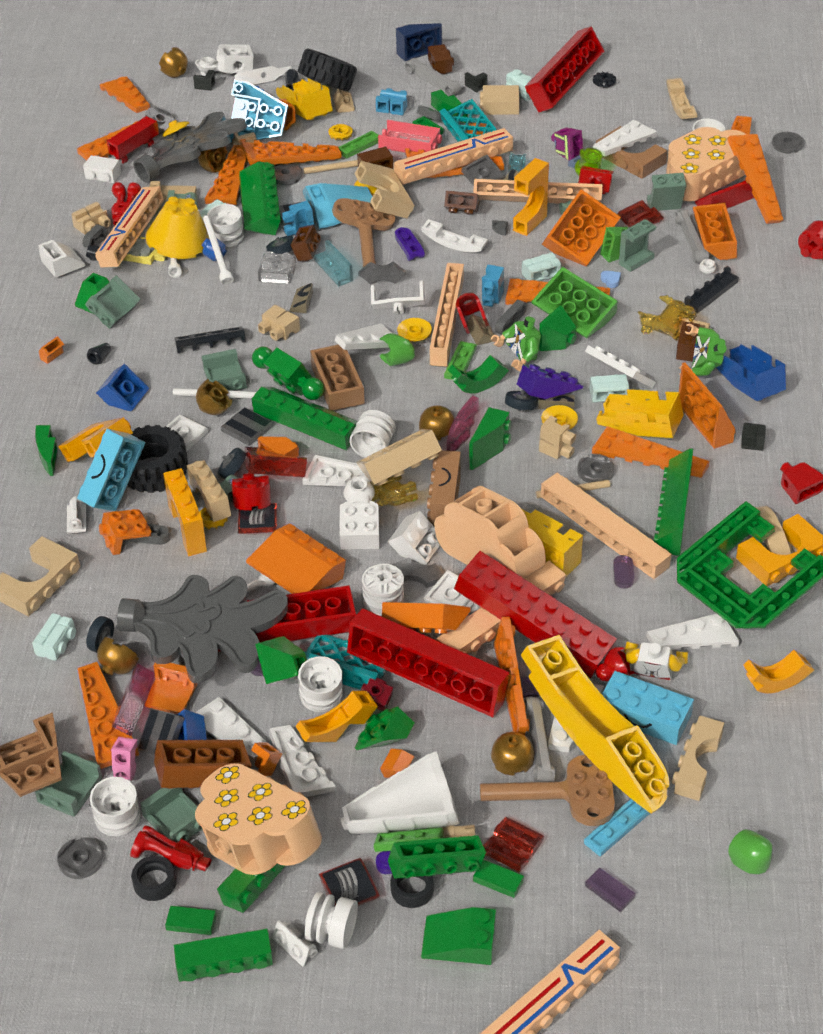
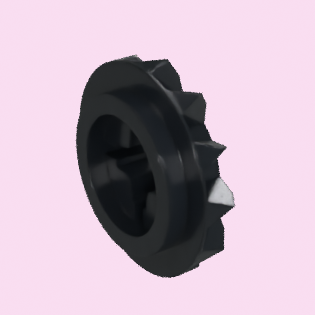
[593,71,616,88]

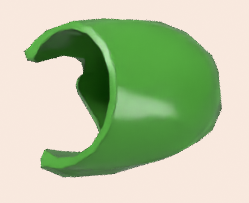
[379,333,415,366]
[728,829,773,874]

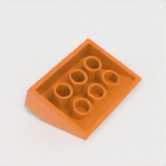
[542,189,621,266]
[679,362,735,449]
[246,523,346,594]

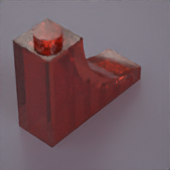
[243,446,307,477]

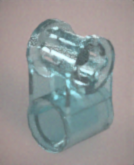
[508,152,526,173]

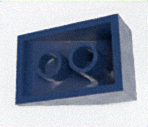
[396,23,442,62]

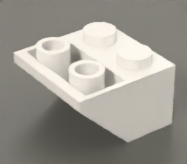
[38,240,85,278]
[388,511,440,565]

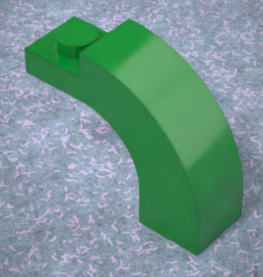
[448,355,509,394]

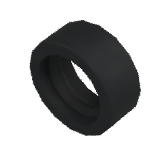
[131,856,176,901]
[390,874,434,908]

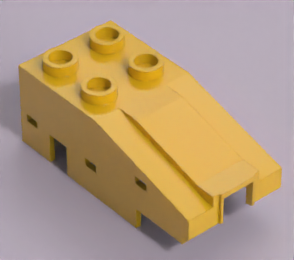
[276,78,333,120]
[596,389,684,438]
[522,509,583,578]

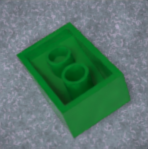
[469,407,512,470]
[421,907,496,965]

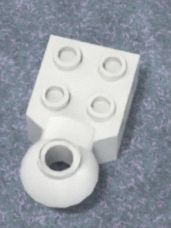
[195,44,254,76]
[340,477,379,550]

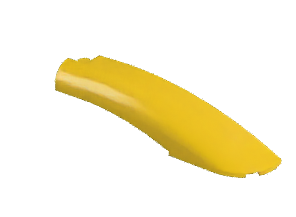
[521,635,669,814]

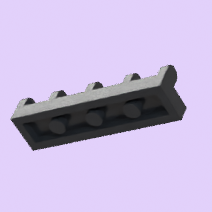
[684,266,739,314]
[174,326,246,354]

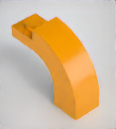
[743,650,815,694]

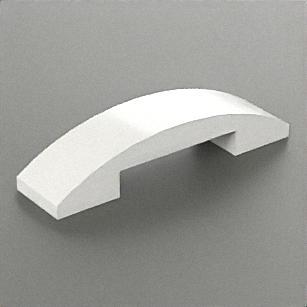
[421,219,488,252]

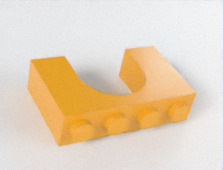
[513,158,549,236]
[58,417,133,462]
[163,468,207,557]
[736,514,823,586]

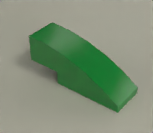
[431,89,468,123]
[35,425,58,476]

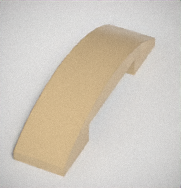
[666,78,697,119]
[755,506,791,555]

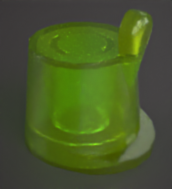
[574,148,602,176]

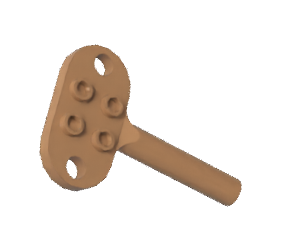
[332,198,395,267]
[480,755,615,826]

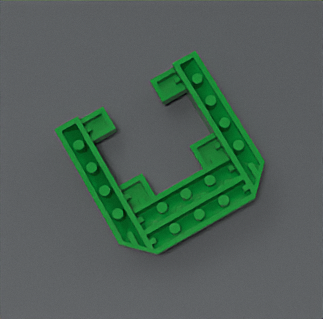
[677,501,823,629]

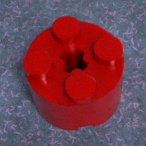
[798,220,823,259]
[232,473,271,510]

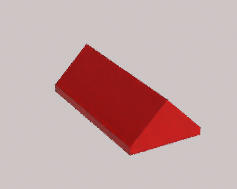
[695,180,754,209]

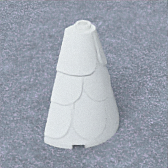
[341,751,460,834]

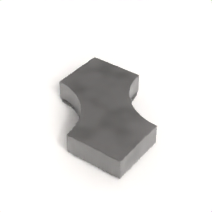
[358,261,406,284]
[392,558,443,588]

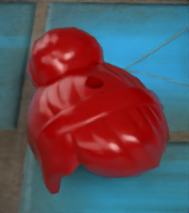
[596,647,634,682]

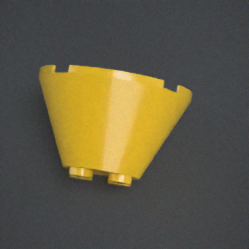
[146,196,210,259]

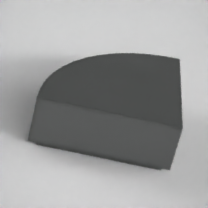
[492,220,508,236]

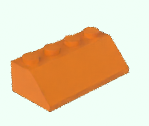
[692,203,737,260]
[382,602,471,634]

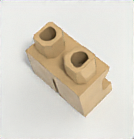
[71,202,111,235]
[258,305,300,341]
[539,416,576,460]

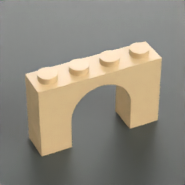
[355,161,415,218]
[0,536,80,617]

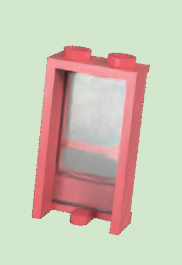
[378,120,442,153]

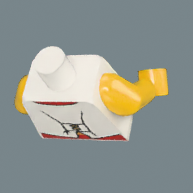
[624,641,688,681]

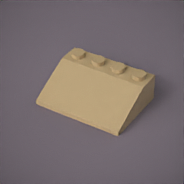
[356,429,442,486]

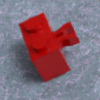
[578,166,614,194]

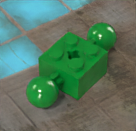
[252,346,325,400]

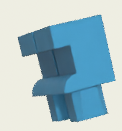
[375,88,407,116]
[282,201,314,236]
[482,264,504,307]

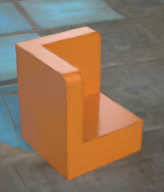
[251,742,282,776]

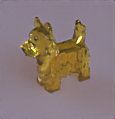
[637,295,697,341]
[370,475,418,506]

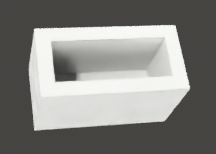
[83,155,121,183]

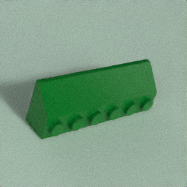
[239,161,281,236]
[251,386,358,451]
[654,448,694,556]

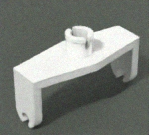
[371,280,425,315]

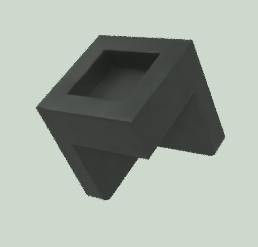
[193,70,215,91]
[465,72,488,93]
[741,423,766,451]

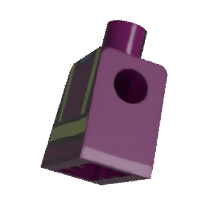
[551,127,584,161]

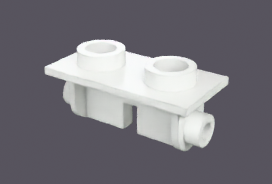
[67,496,86,534]
[272,920,318,967]

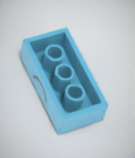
[77,429,145,511]
[602,671,694,745]

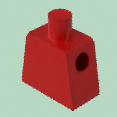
[780,462,823,504]

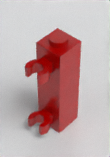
[107,116,159,164]

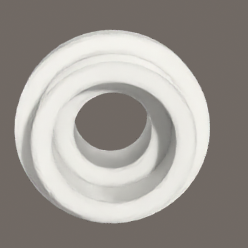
[699,259,716,274]

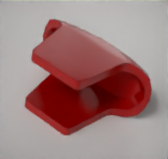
[456,292,489,334]

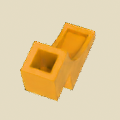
[296,691,378,742]

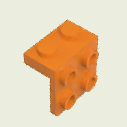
[99,509,151,555]
[144,662,198,714]

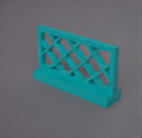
[439,99,497,142]
[304,635,387,690]

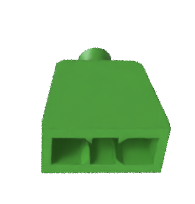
[600,227,628,263]

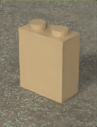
[480,85,519,115]

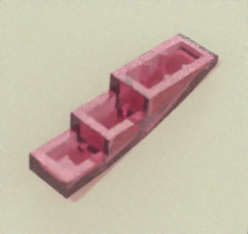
[446,395,479,451]
[112,664,155,736]

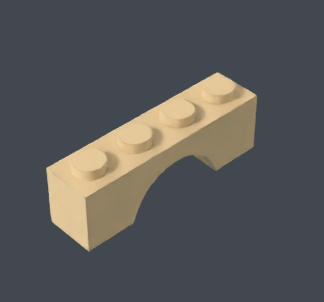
[187,460,231,522]
[672,715,724,801]

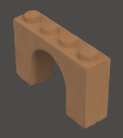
[595,126,668,179]

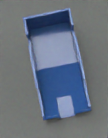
[716,344,786,401]

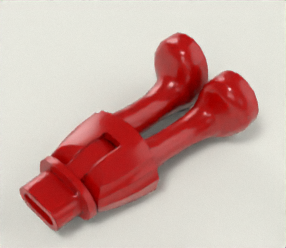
[111,182,141,225]
[130,825,212,872]

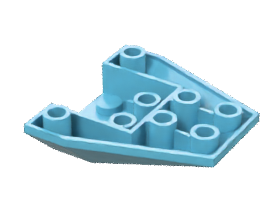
[229,80,288,142]
[303,183,372,229]

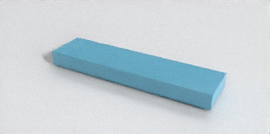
[584,799,650,857]

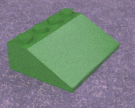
[531,267,618,338]

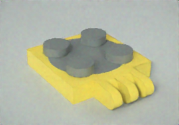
[123,237,166,265]

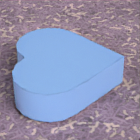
[600,271,621,288]

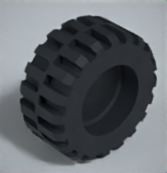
[298,48,357,91]
[127,425,188,493]

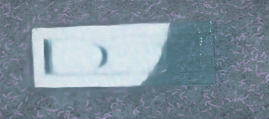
[314,240,353,287]

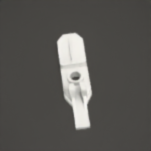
[234,66,292,85]

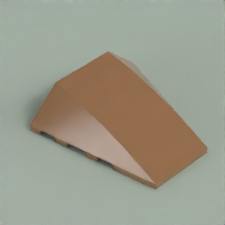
[0,712,62,797]

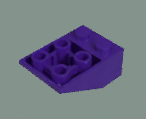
[516,364,583,399]

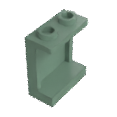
[647,173,686,212]
[619,219,656,272]
[85,275,140,329]
[201,349,247,391]
[35,751,103,817]
[140,788,203,842]

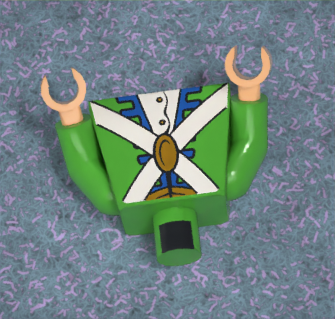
[491,316,541,371]
[679,324,727,376]

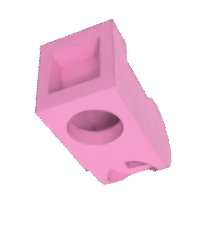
[111,737,137,781]

